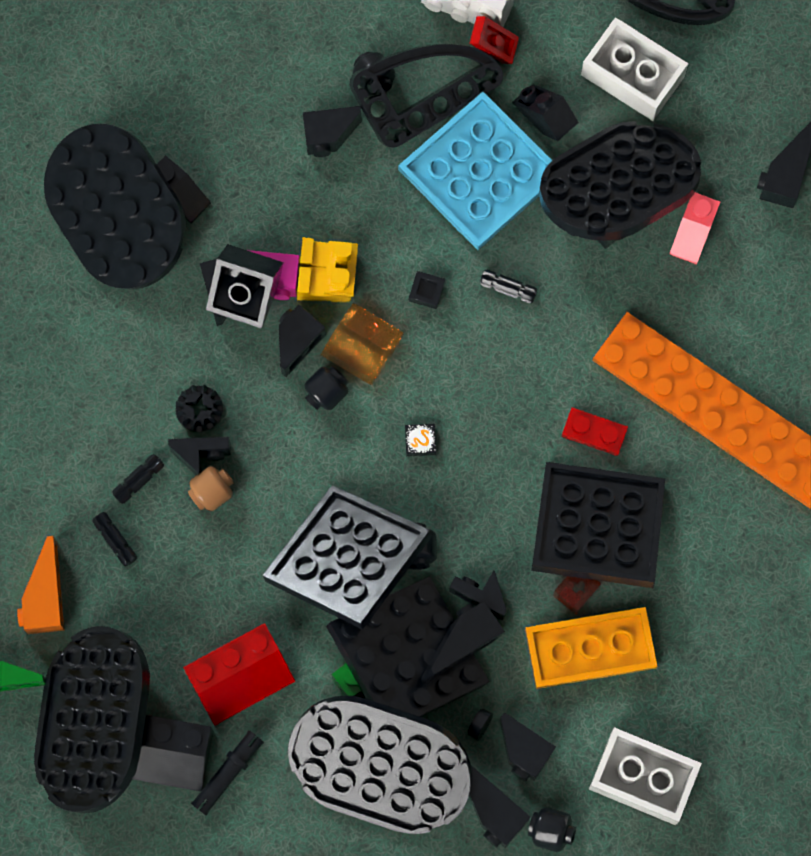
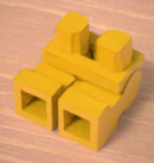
[297,237,358,302]

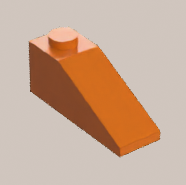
[17,536,64,634]

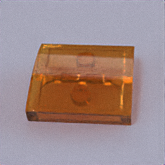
[321,303,404,385]

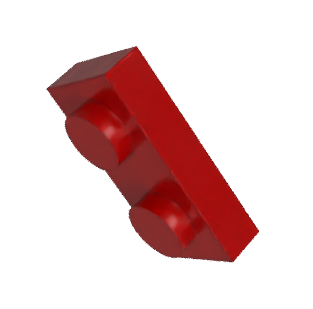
[470,16,519,64]
[561,407,628,456]

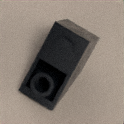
[512,84,579,141]

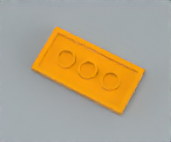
[525,607,658,689]

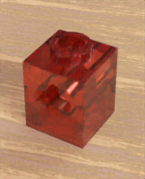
[553,576,602,615]

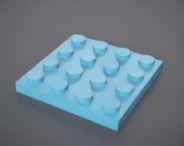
[398,92,552,250]

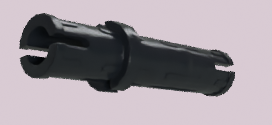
[191,730,264,816]

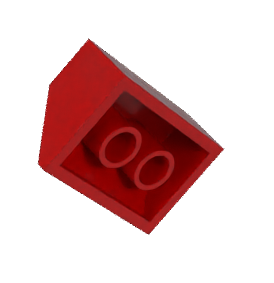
[183,623,295,726]

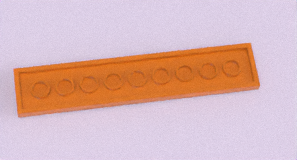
[593,312,811,509]

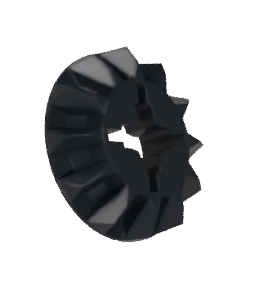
[176,385,223,432]

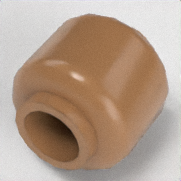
[188,466,234,511]

